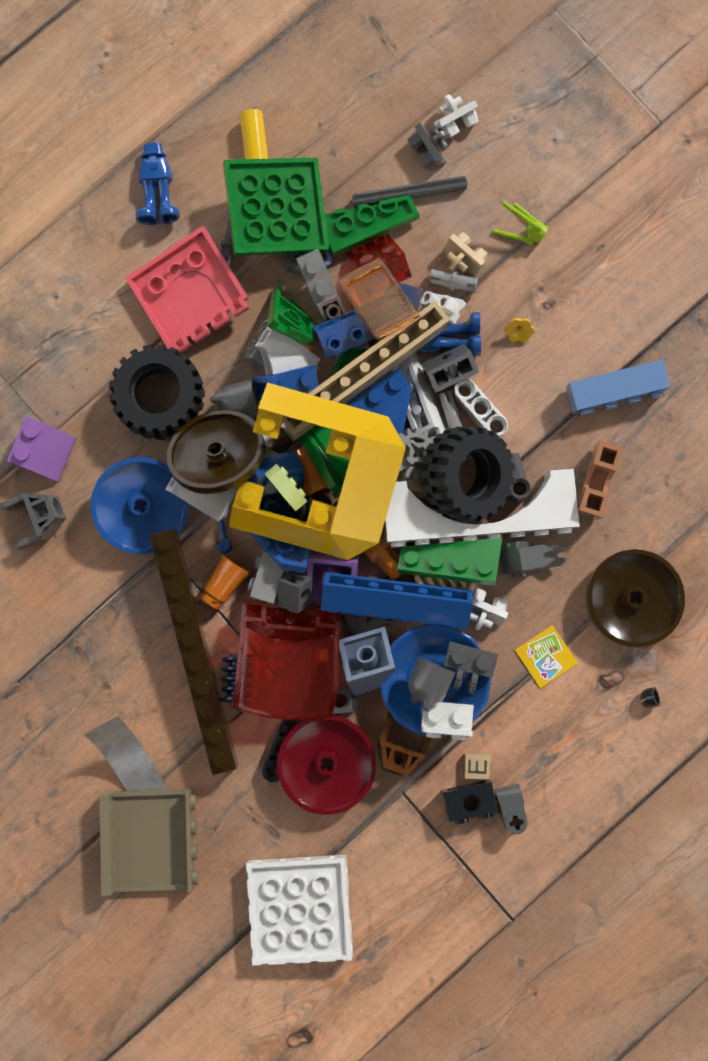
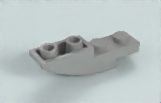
[296,249,346,322]

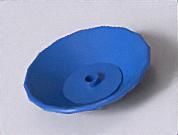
[380,625,492,736]

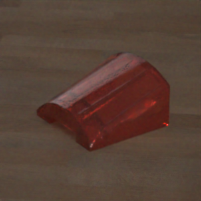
[233,600,340,720]

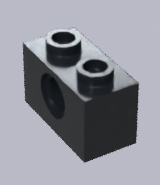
[442,780,498,825]

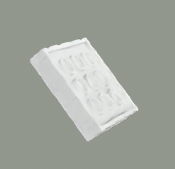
[246,855,353,966]

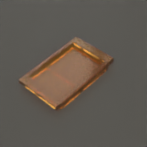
[338,257,420,340]

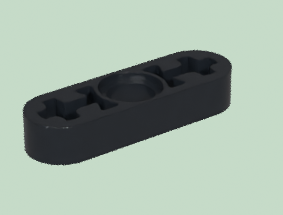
[262,714,303,782]

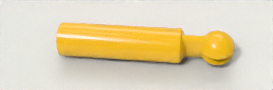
[239,109,268,159]

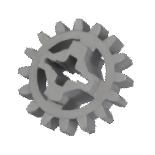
[398,428,435,481]

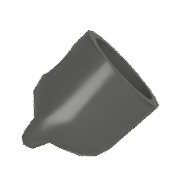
[210,379,259,419]
[408,657,456,711]

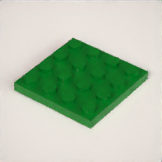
[223,157,329,256]

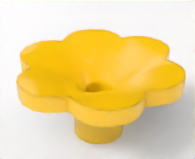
[504,318,535,342]

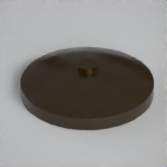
[166,410,265,494]
[586,549,685,647]

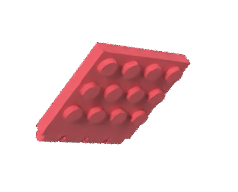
[125,225,250,354]

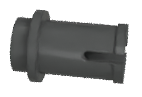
[282,254,303,276]

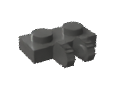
[443,642,498,694]

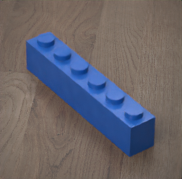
[321,572,472,629]

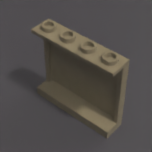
[99,788,199,896]

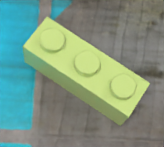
[265,464,307,511]

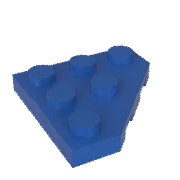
[345,368,412,434]
[249,508,310,573]

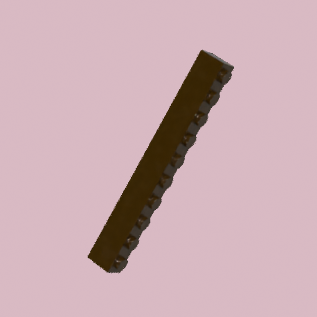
[150,529,239,775]

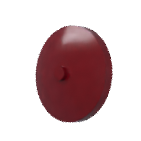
[277,714,376,815]

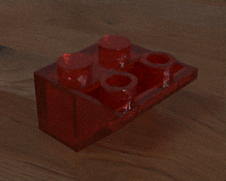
[346,234,412,296]

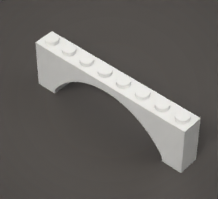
[165,327,320,522]
[383,469,580,548]

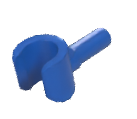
[216,520,232,554]

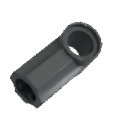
[508,453,531,503]

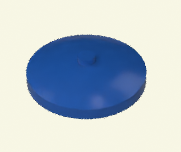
[90,457,189,554]

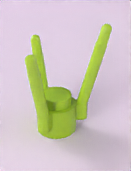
[492,201,549,246]

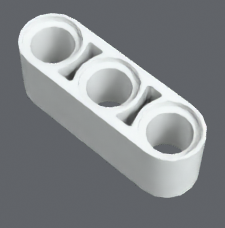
[453,378,508,438]

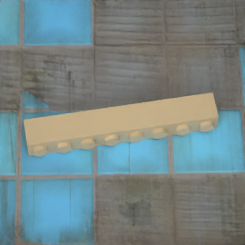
[282,301,450,441]

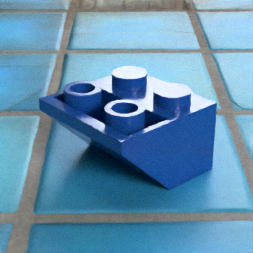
[248,451,304,513]

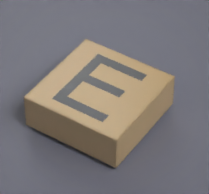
[464,753,490,780]

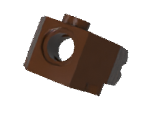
[378,711,432,777]

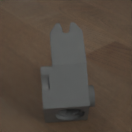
[0,493,66,550]
[500,541,567,578]

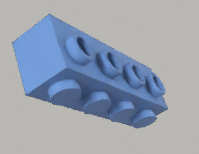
[566,359,670,416]

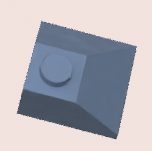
[338,626,396,696]

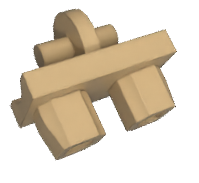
[442,232,488,278]

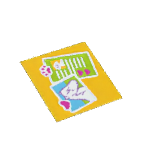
[515,625,578,688]

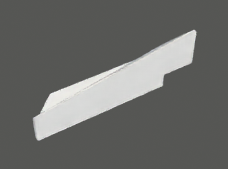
[391,352,448,443]

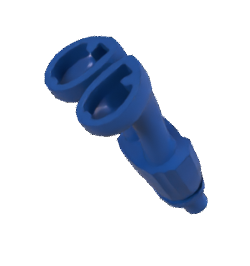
[135,143,180,225]
[418,312,481,357]

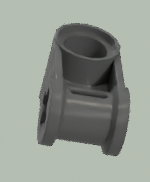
[495,784,528,834]

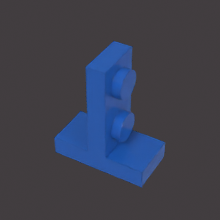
[252,365,319,401]

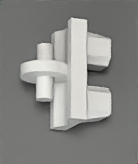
[433,94,479,138]
[420,291,466,324]
[470,588,509,631]

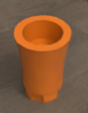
[294,447,331,500]
[199,554,251,610]

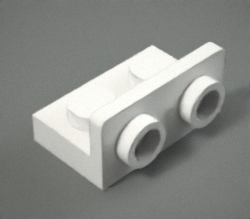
[421,702,474,740]

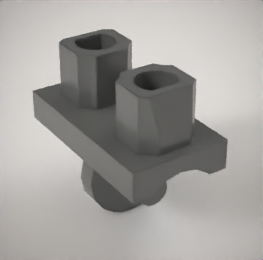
[407,123,449,169]

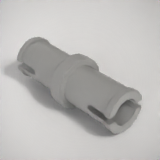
[429,269,479,293]

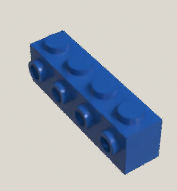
[312,290,414,359]

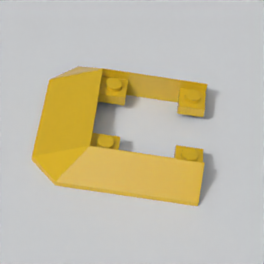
[229,383,406,560]

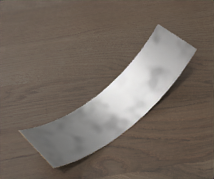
[83,716,167,791]

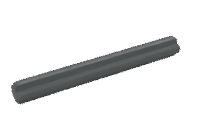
[352,176,468,208]

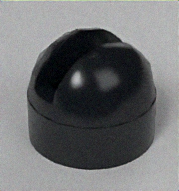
[640,687,660,708]

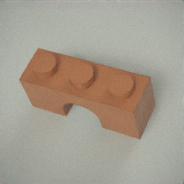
[577,441,624,520]

